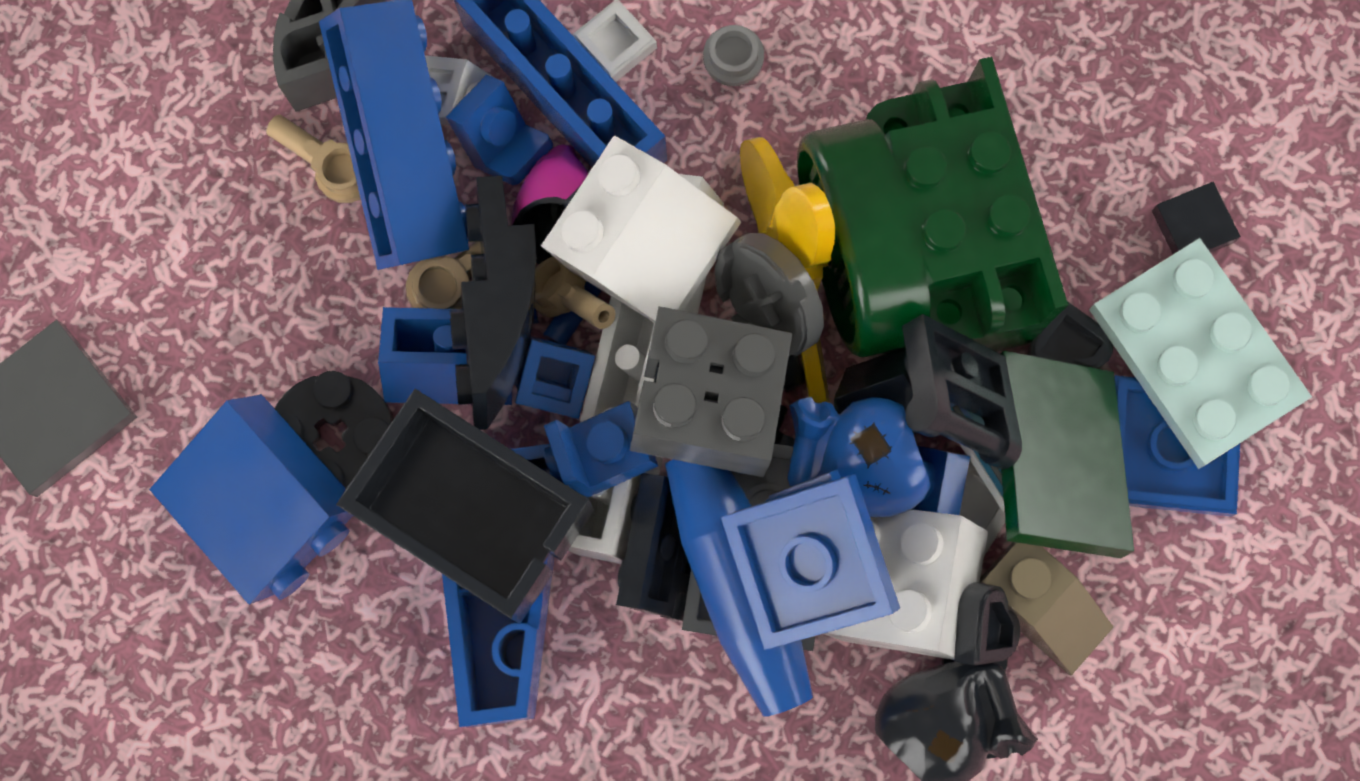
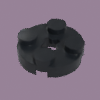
[274,371,394,489]

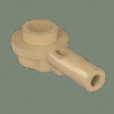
[266,114,361,203]
[405,242,481,309]
[534,257,616,329]

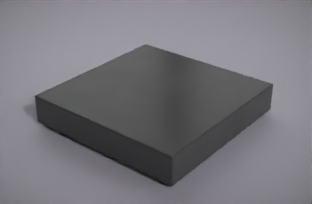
[0,319,138,497]

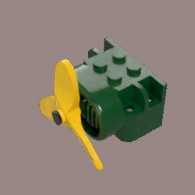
[740,56,1068,403]

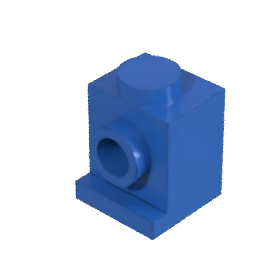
[515,336,595,419]

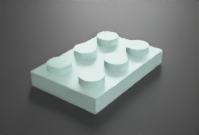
[1089,238,1312,469]

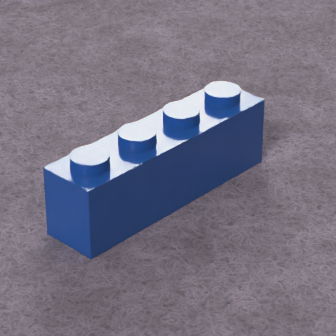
[319,0,470,270]
[454,0,667,168]

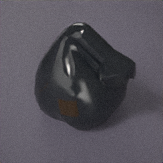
[875,662,1038,781]

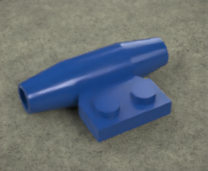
[665,460,841,717]

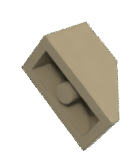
[980,542,1114,676]

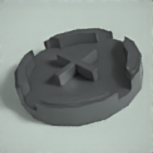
[715,233,824,357]

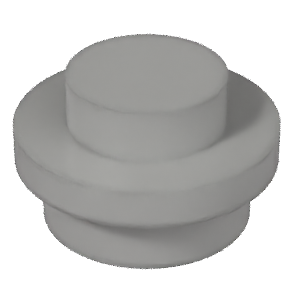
[703,25,764,86]

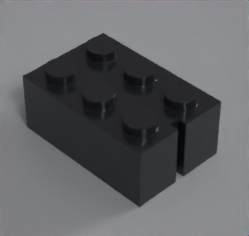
[336,389,594,624]

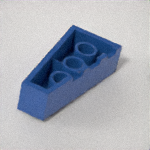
[442,444,554,728]

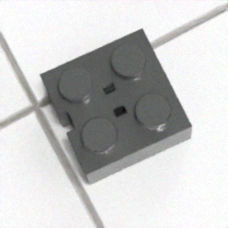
[629,306,792,477]

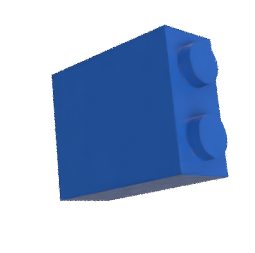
[149,394,353,605]

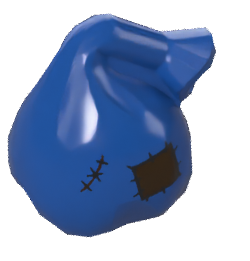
[787,397,931,517]

